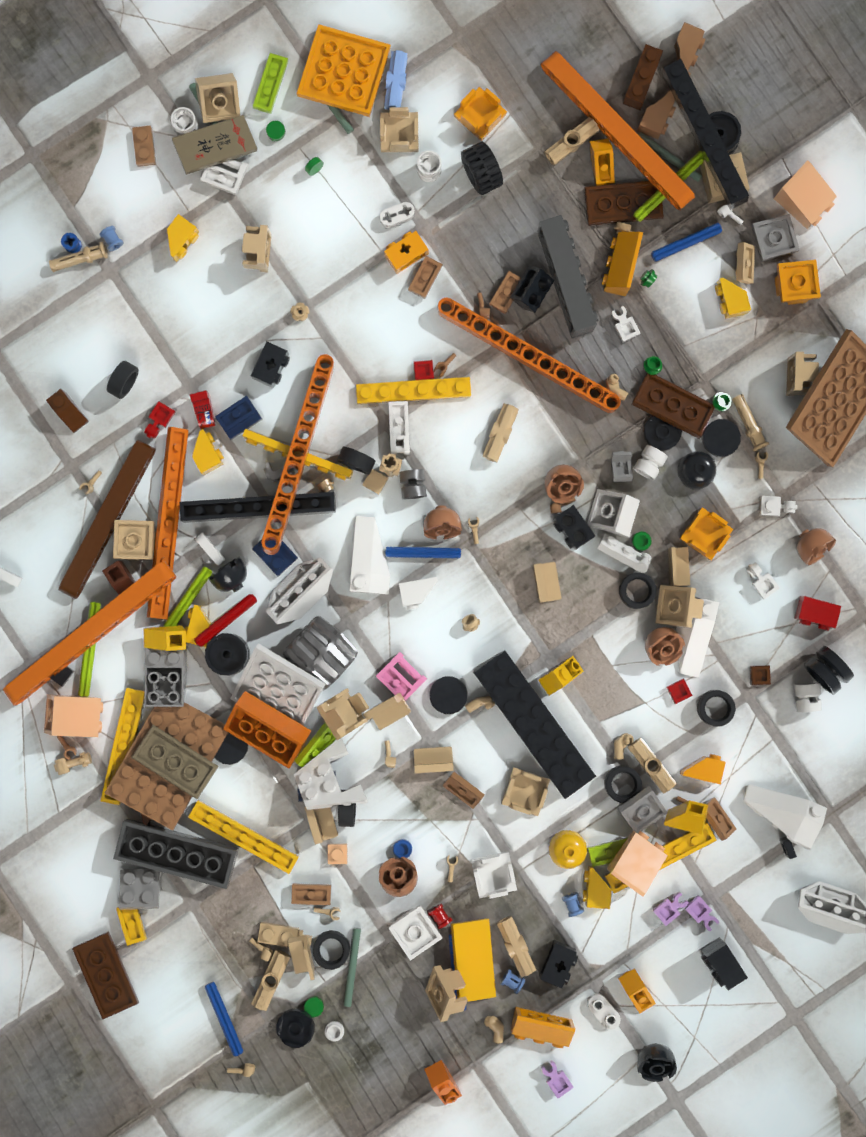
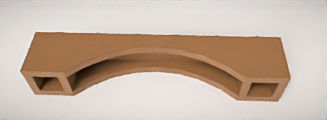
[637,22,706,140]

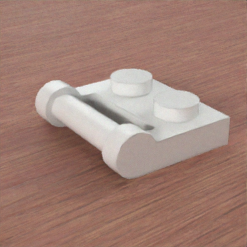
[200,159,249,195]

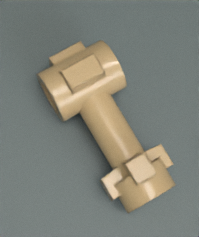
[54,752,92,775]

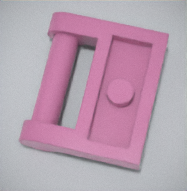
[376,652,427,701]

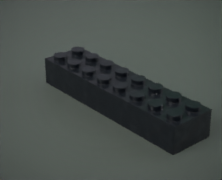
[473,650,597,799]

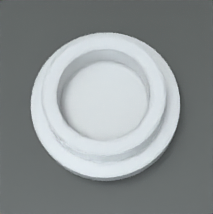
[325,1021,344,1041]

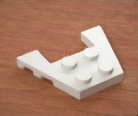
[294,738,368,810]

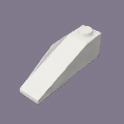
[350,516,390,595]
[676,597,719,677]

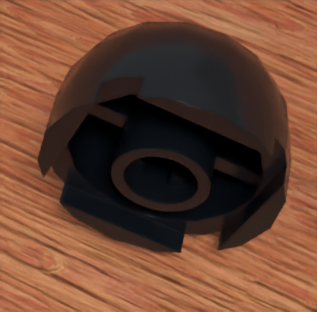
[678,452,716,490]
[208,556,247,593]
[637,1043,677,1082]

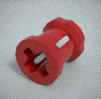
[428,903,453,930]

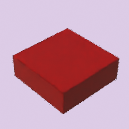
[414,360,434,380]
[666,678,692,704]

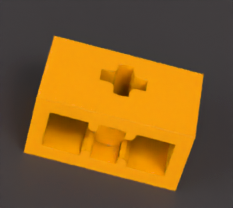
[384,231,429,274]

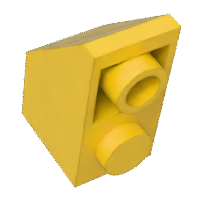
[167,214,199,262]
[715,278,751,319]
[192,429,224,475]
[185,604,212,647]
[143,626,186,651]
[538,656,584,696]
[664,800,708,835]
[582,866,612,909]

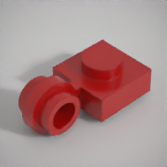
[144,401,176,439]

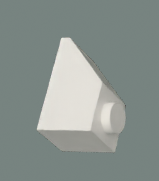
[399,577,438,610]

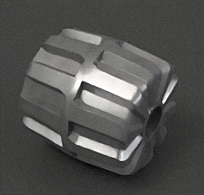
[283,616,358,690]

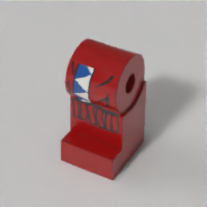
[190,390,216,430]

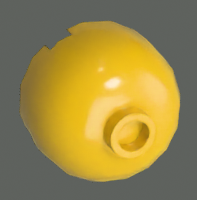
[549,830,587,869]

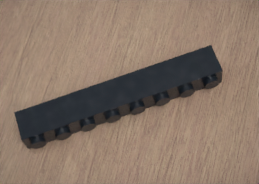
[663,59,749,210]
[179,492,336,523]

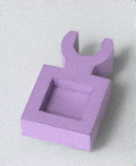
[653,892,689,926]
[685,895,719,931]
[541,1060,574,1099]

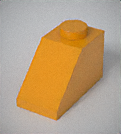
[590,138,615,186]
[680,754,726,785]
[618,968,656,1014]

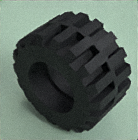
[461,141,503,195]

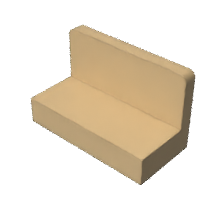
[668,547,690,586]
[532,562,561,603]
[363,693,411,730]
[414,747,454,773]
[305,806,338,845]
[288,935,315,980]

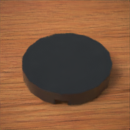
[643,416,682,451]
[702,419,741,457]
[430,676,467,714]
[215,732,248,765]
[276,1008,315,1048]

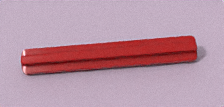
[194,594,257,647]

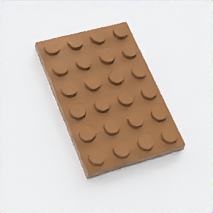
[785,329,866,468]
[105,702,228,831]

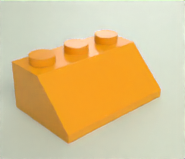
[601,231,643,297]
[511,1007,576,1048]

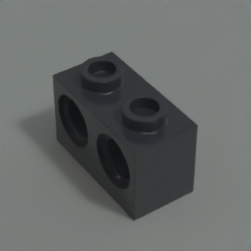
[510,265,554,313]
[553,505,595,550]

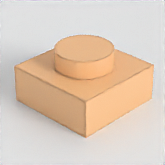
[328,844,348,864]

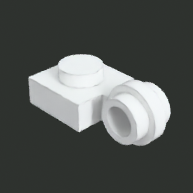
[759,496,798,516]
[746,562,780,600]

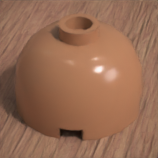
[544,464,584,504]
[423,505,462,539]
[797,528,836,565]
[645,627,685,666]
[379,857,418,897]

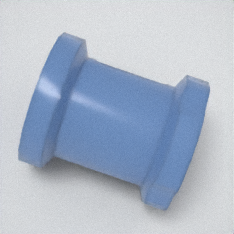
[99,226,124,251]
[562,892,584,917]
[500,969,525,994]

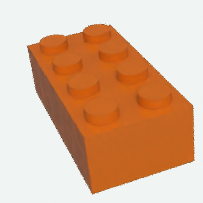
[223,691,311,769]

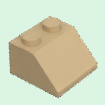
[195,73,240,123]

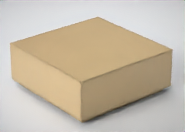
[363,469,389,495]

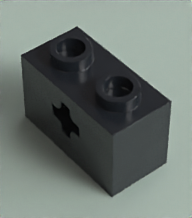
[251,341,290,388]
[539,940,578,988]

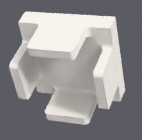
[471,851,517,899]
[388,905,443,961]

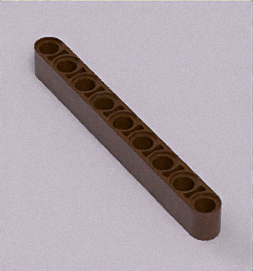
[58,440,156,599]

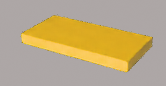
[451,918,496,1002]

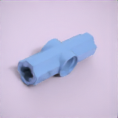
[384,50,408,110]

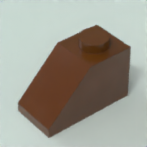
[46,389,89,433]

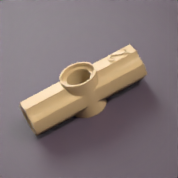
[544,117,599,166]
[482,403,519,463]
[379,453,402,477]
[627,737,677,794]
[497,916,536,977]
[251,949,291,1011]

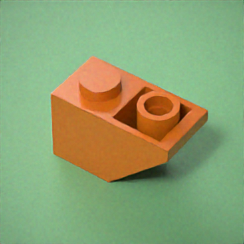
[424,1060,462,1105]

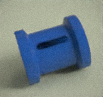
[61,233,82,254]

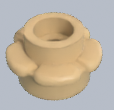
[614,222,632,234]
[290,302,309,321]
[317,478,334,493]
[462,614,480,632]

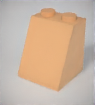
[774,160,837,229]
[44,694,103,737]
[607,830,668,897]

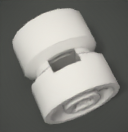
[170,107,199,136]
[417,150,442,182]
[633,445,668,481]
[795,683,822,712]

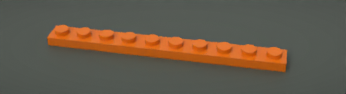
[147,427,188,619]

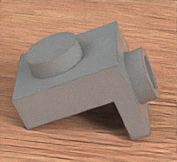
[611,451,633,482]
[263,462,295,482]

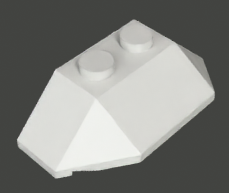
[266,557,333,625]
[798,881,866,934]

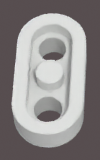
[588,993,621,1030]

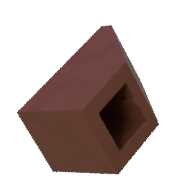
[102,560,135,595]

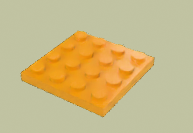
[297,24,391,117]

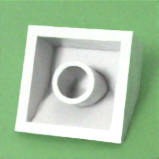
[587,489,640,537]

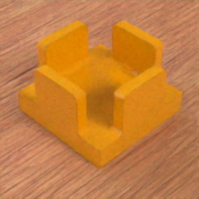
[454,87,507,141]
[775,259,821,305]
[679,507,733,561]

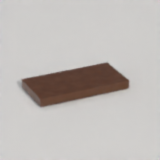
[584,181,664,226]
[631,373,715,439]
[72,931,139,1020]

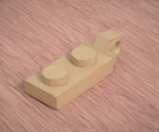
[257,922,313,947]

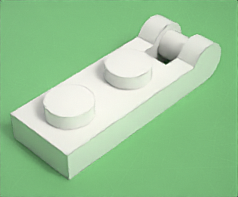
[389,401,410,455]
[597,534,651,573]

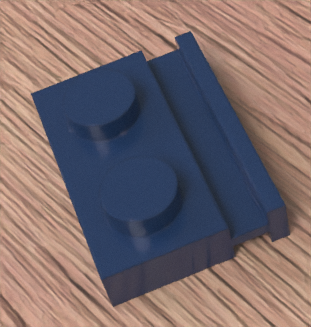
[215,396,263,440]
[252,540,298,577]

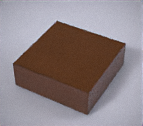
[750,665,771,685]

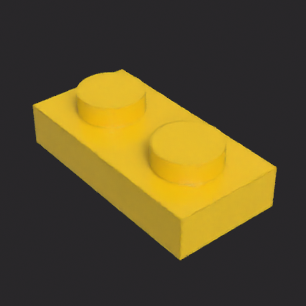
[116,907,147,946]

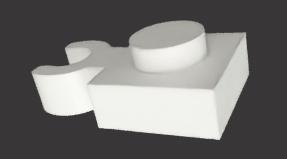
[611,306,640,343]

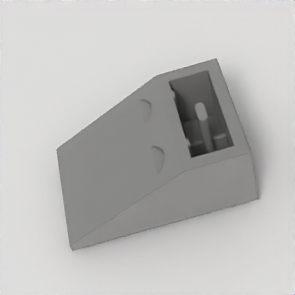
[144,648,187,707]

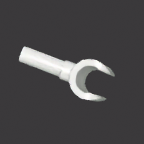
[717,205,743,225]

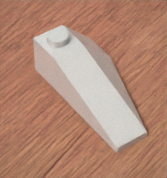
[743,784,827,850]

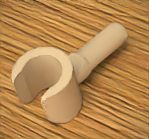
[755,452,768,479]
[79,470,102,494]
[468,517,479,544]
[385,740,396,768]
[447,856,458,882]
[314,907,341,920]
[249,938,273,961]
[227,1063,255,1077]

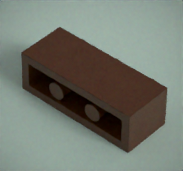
[623,44,663,111]

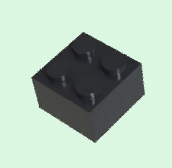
[700,937,748,991]

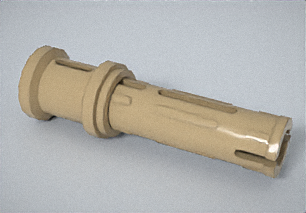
[49,241,108,272]
[732,394,770,452]

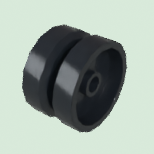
[709,111,741,155]
[205,633,250,676]
[804,646,854,695]

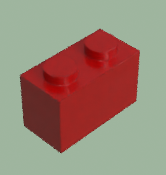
[794,596,842,631]

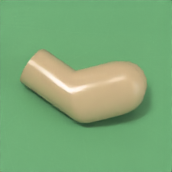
[606,374,628,401]
[465,696,495,713]
[614,733,634,759]
[484,1016,504,1043]

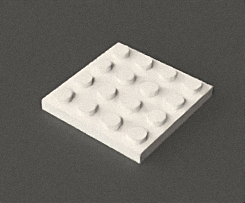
[230,643,326,725]

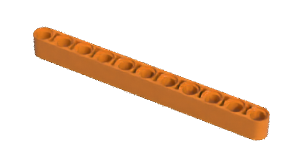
[541,51,695,210]
[438,297,621,413]
[262,354,334,555]
[3,561,177,706]

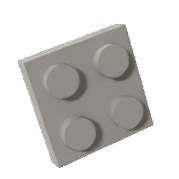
[751,214,800,262]
[618,786,667,833]
[119,869,160,910]

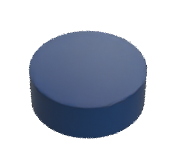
[393,839,412,859]

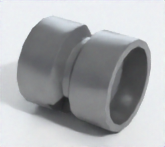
[399,469,427,499]

